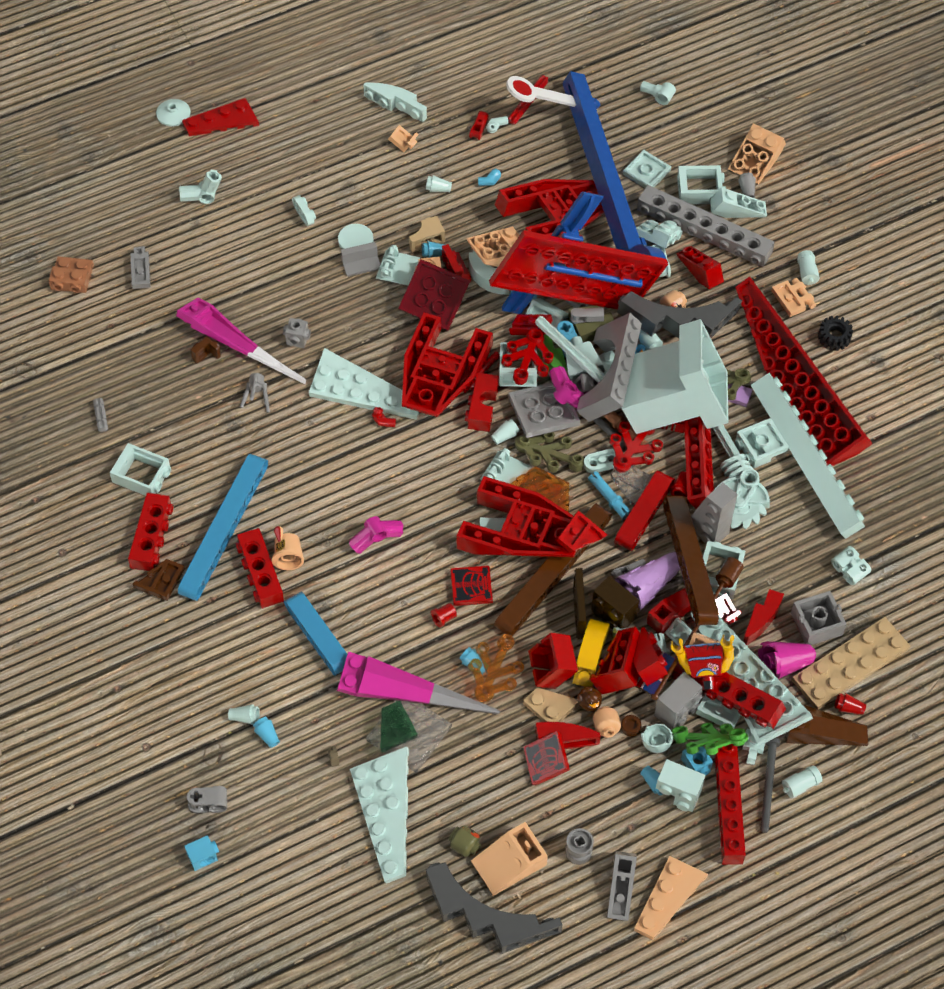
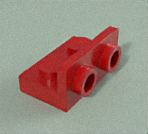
[442,244,471,281]

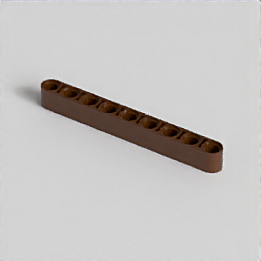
[663,496,719,625]
[494,503,613,637]

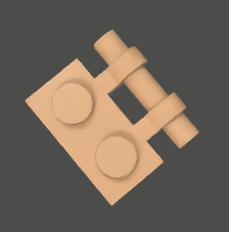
[771,278,816,317]

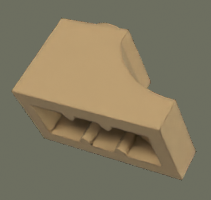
[409,216,445,253]

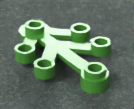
[672,723,748,755]

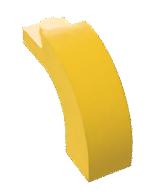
[573,619,610,687]

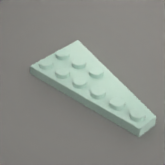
[309,348,419,420]
[350,746,409,884]

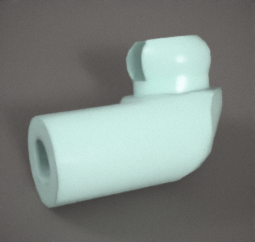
[486,116,508,133]

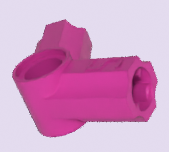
[549,366,584,409]
[349,516,404,554]

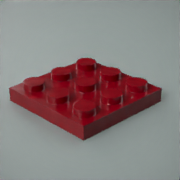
[398,259,470,331]

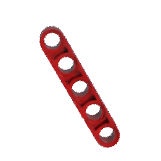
[614,470,675,551]

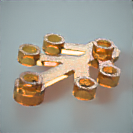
[468,634,524,703]

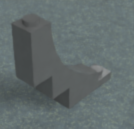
[617,291,742,338]
[426,862,563,954]

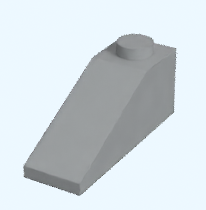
[607,851,637,921]

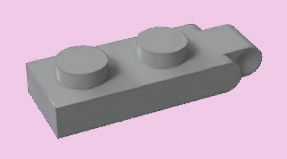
[130,246,151,289]

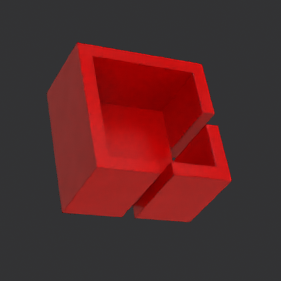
[528,632,578,689]

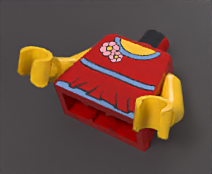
[671,635,734,690]

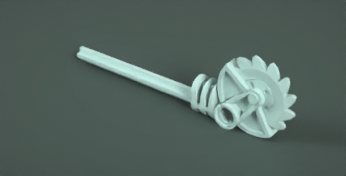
[712,425,770,529]

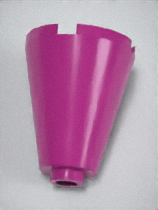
[758,641,816,679]

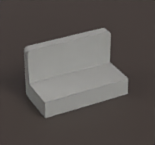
[341,242,381,277]

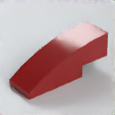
[743,589,784,645]
[535,722,601,750]

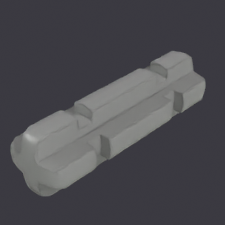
[93,398,108,432]

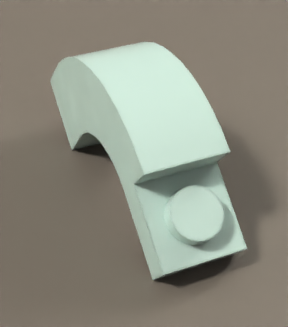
[469,249,509,295]

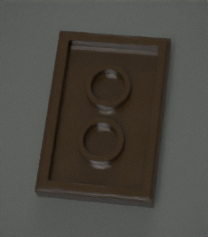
[573,568,586,639]

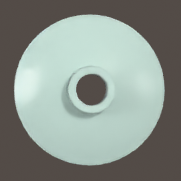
[156,99,191,127]

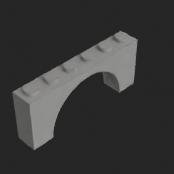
[577,313,642,422]

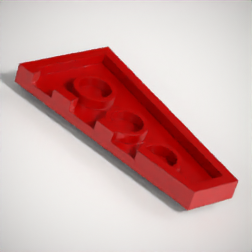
[182,98,259,136]

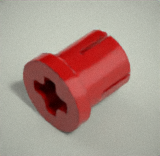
[430,603,457,628]

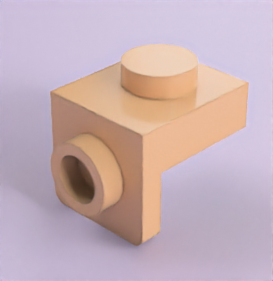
[388,125,419,152]

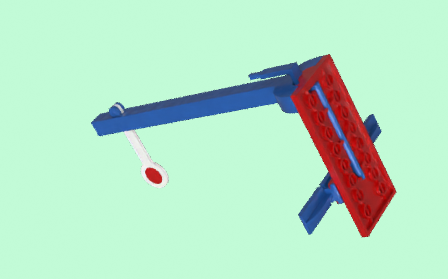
[489,71,668,314]

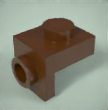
[190,337,221,364]

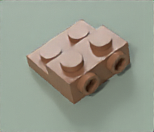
[49,256,94,293]

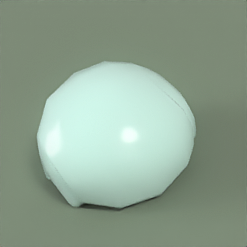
[641,723,673,754]

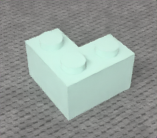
[656,759,705,812]

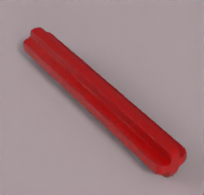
[508,75,548,125]

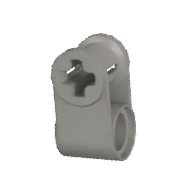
[187,786,227,814]

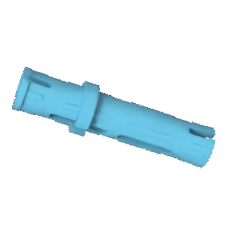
[588,472,631,520]

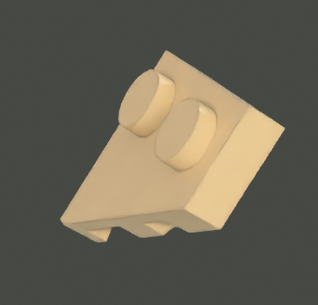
[523,687,579,722]

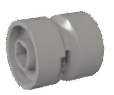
[565,828,594,865]

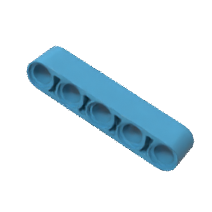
[284,591,347,676]

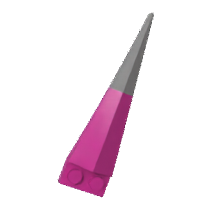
[337,652,500,714]

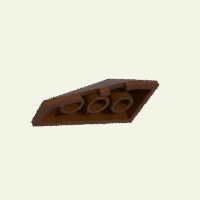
[786,705,868,746]

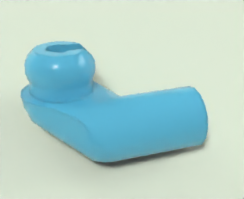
[478,168,501,186]

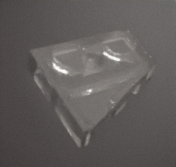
[611,462,653,507]

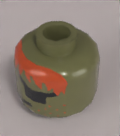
[449,825,481,857]

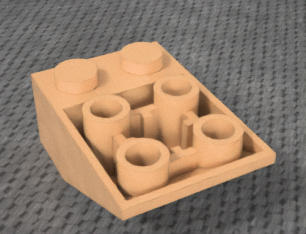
[728,123,786,184]
[467,226,519,267]
[471,822,548,896]

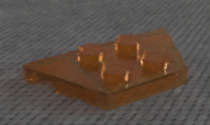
[510,466,569,512]

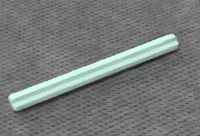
[535,316,605,383]

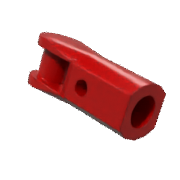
[469,111,489,140]

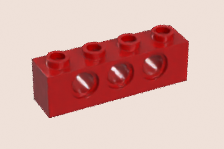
[128,493,174,571]
[235,528,284,609]

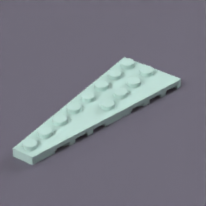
[690,613,813,746]

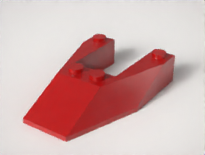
[495,179,604,236]
[402,312,493,417]
[456,476,577,557]

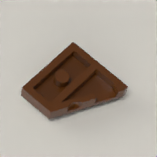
[132,559,185,601]

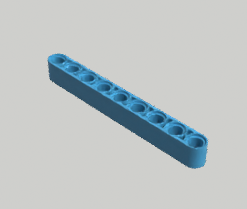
[178,454,268,601]

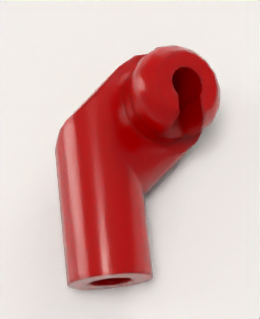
[372,407,396,428]

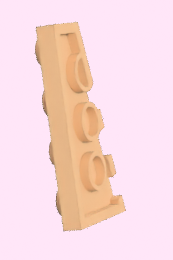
[634,856,708,940]

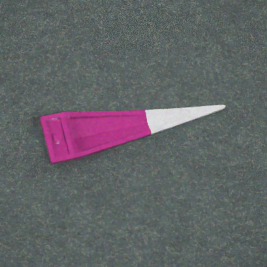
[176,297,306,384]

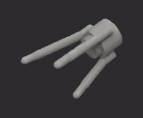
[240,373,270,413]

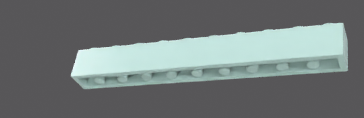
[751,373,865,539]

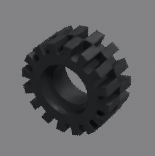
[818,316,853,351]

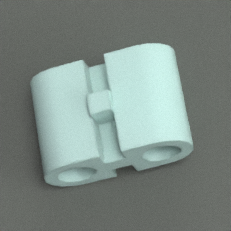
[831,546,871,585]

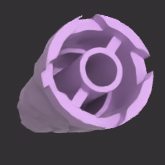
[615,552,680,609]

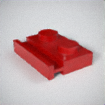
[509,314,553,336]

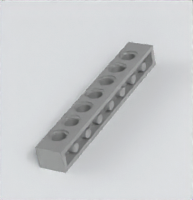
[637,185,775,267]

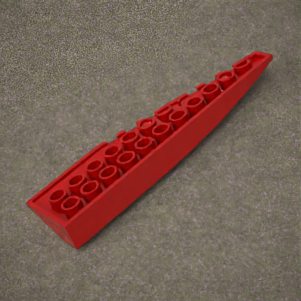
[735,276,873,466]

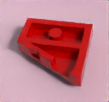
[555,510,607,553]

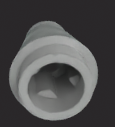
[738,173,756,198]

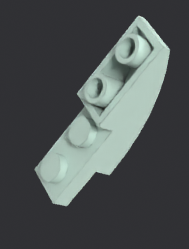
[363,82,427,122]

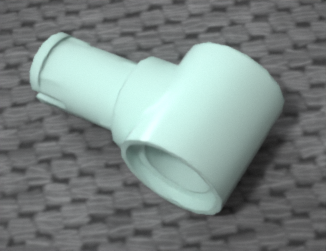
[640,81,676,105]

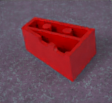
[590,626,640,695]

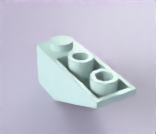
[710,187,767,218]

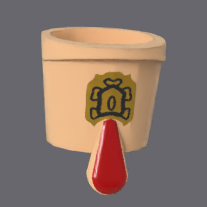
[272,526,304,571]

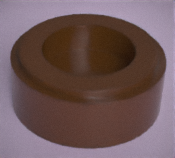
[621,715,642,736]

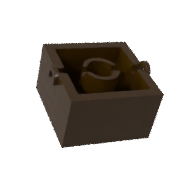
[591,576,641,629]

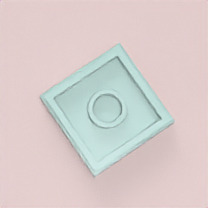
[623,150,671,188]

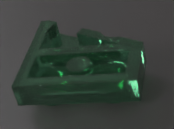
[380,700,418,753]

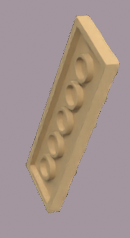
[791,617,911,710]

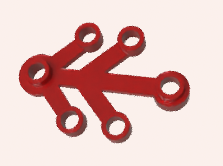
[501,328,554,385]
[609,421,663,473]

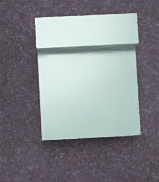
[622,319,728,434]

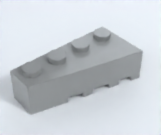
[691,482,738,544]

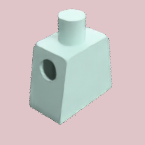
[566,336,605,382]

